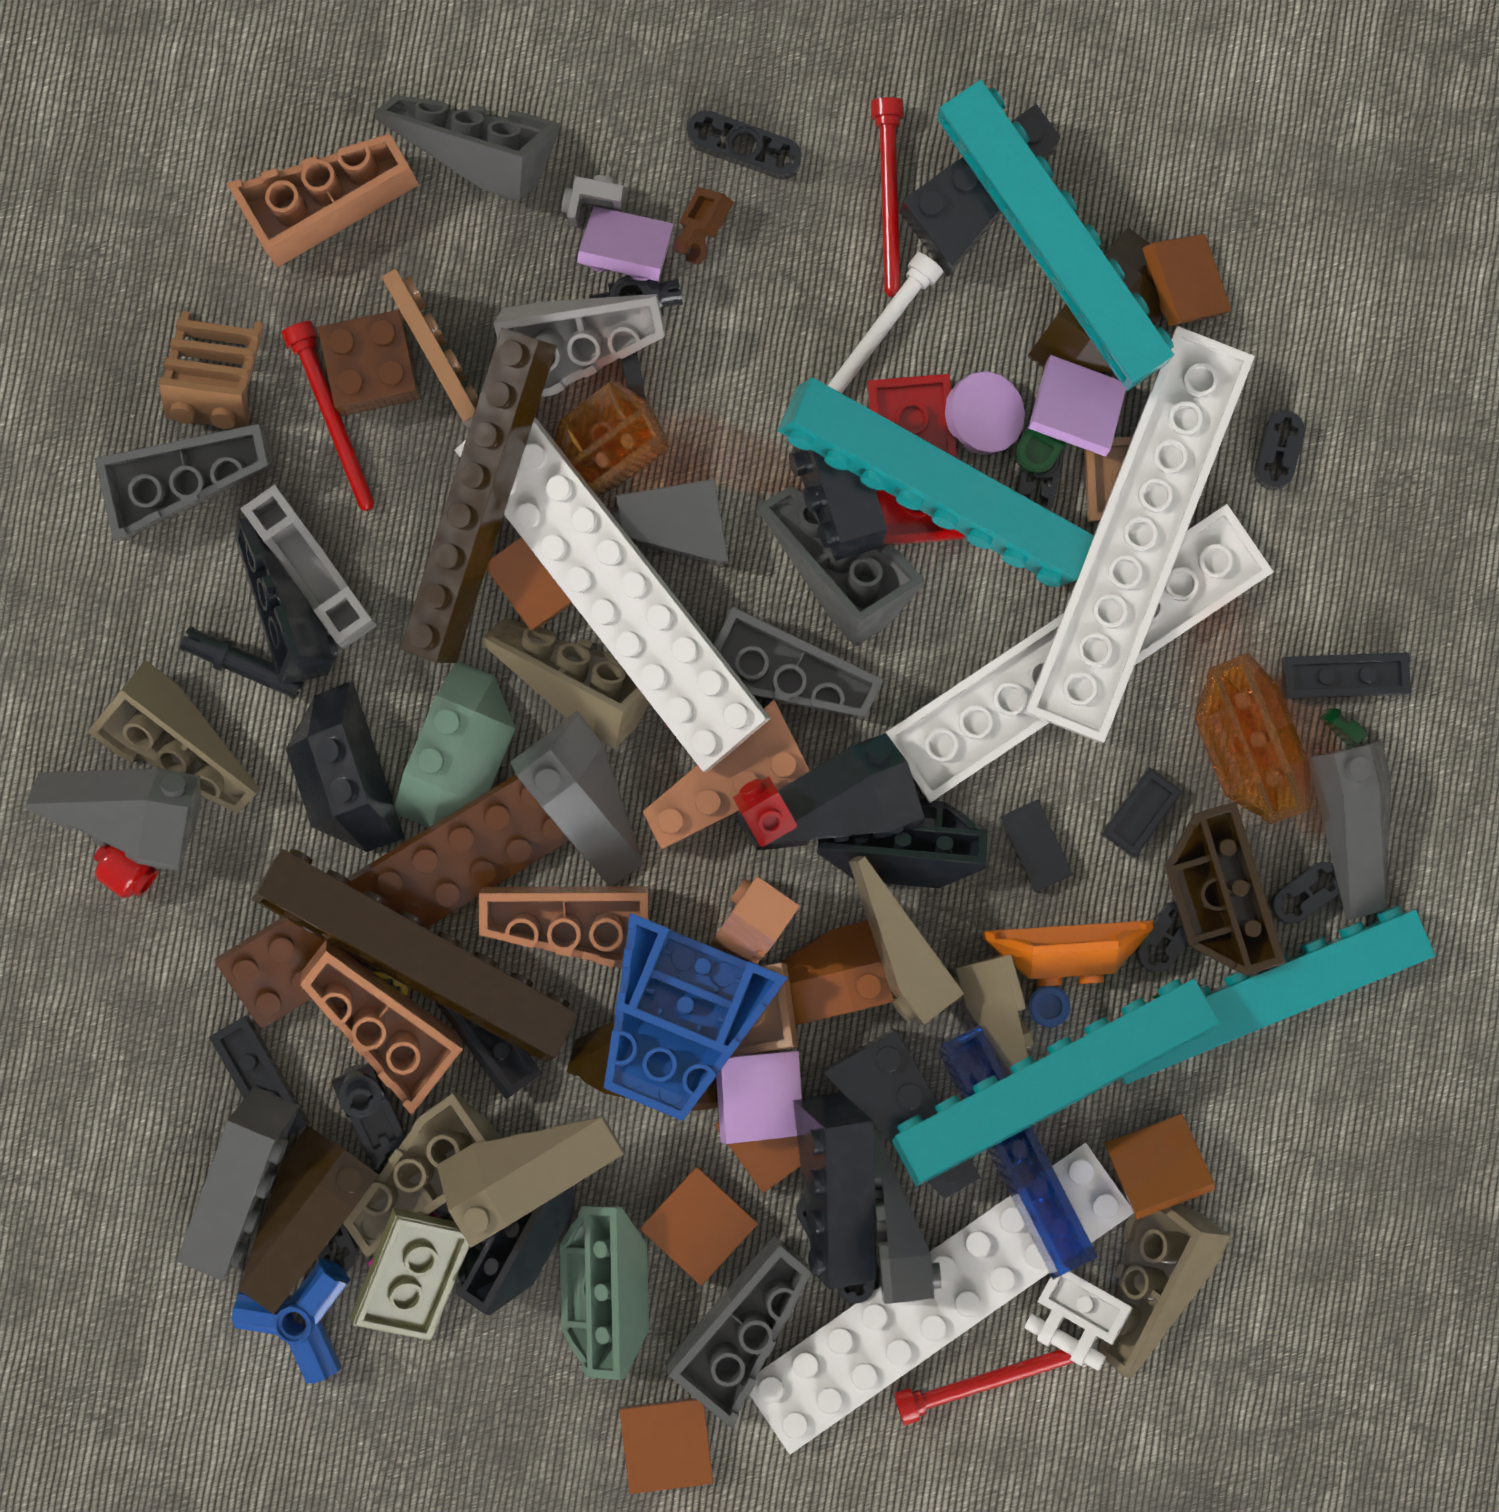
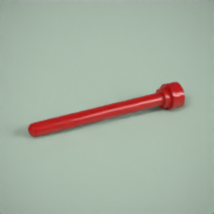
[871,97,904,297]
[281,321,375,511]
[894,1349,1075,1426]

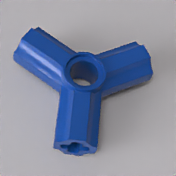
[232,1258,351,1384]

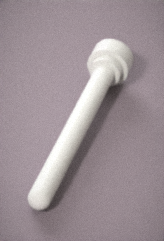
[827,252,943,393]

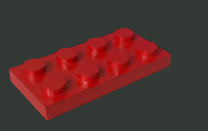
[867,374,964,546]

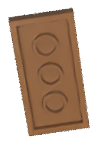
[381,269,479,431]

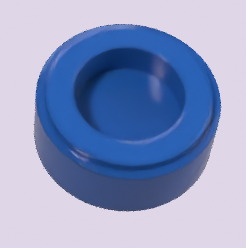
[1027,986,1070,1027]

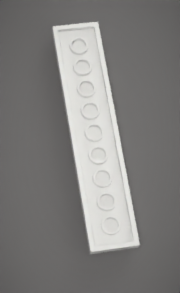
[1025,326,1255,743]
[455,417,771,772]
[885,504,1273,803]
[750,1143,1133,1455]

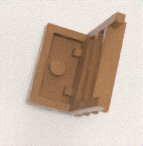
[159,311,264,429]

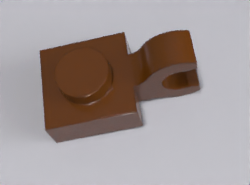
[672,187,734,265]

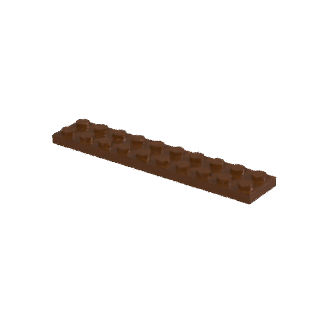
[215,775,570,1029]

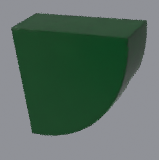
[1320,708,1368,747]

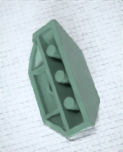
[395,661,516,828]
[560,1205,649,1380]

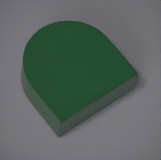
[1015,426,1066,474]

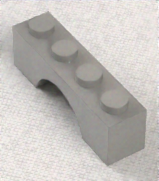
[240,484,377,650]

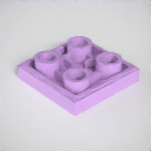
[577,206,674,281]
[1028,355,1126,457]
[716,1050,802,1144]

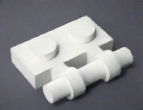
[1024,1266,1133,1371]

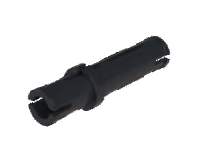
[180,626,305,700]

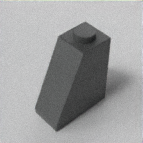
[610,479,729,567]

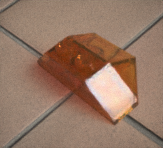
[554,381,670,497]
[1194,653,1311,824]

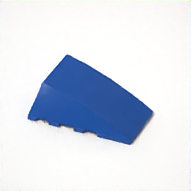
[604,913,788,1121]

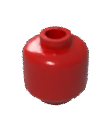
[93,844,159,898]

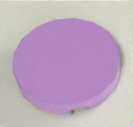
[945,371,1025,455]

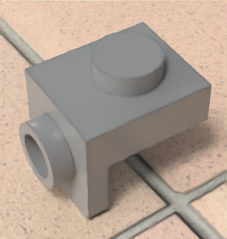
[562,175,625,227]

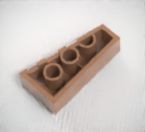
[226,133,419,268]
[642,700,810,850]
[709,876,800,965]
[479,886,649,968]
[300,941,463,1115]

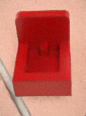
[733,776,797,847]

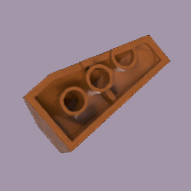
[780,920,894,1025]

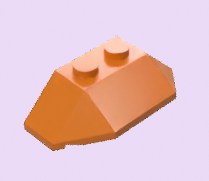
[982,920,1153,986]

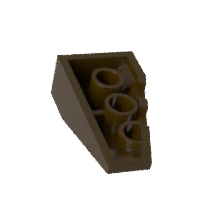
[239,1125,379,1315]

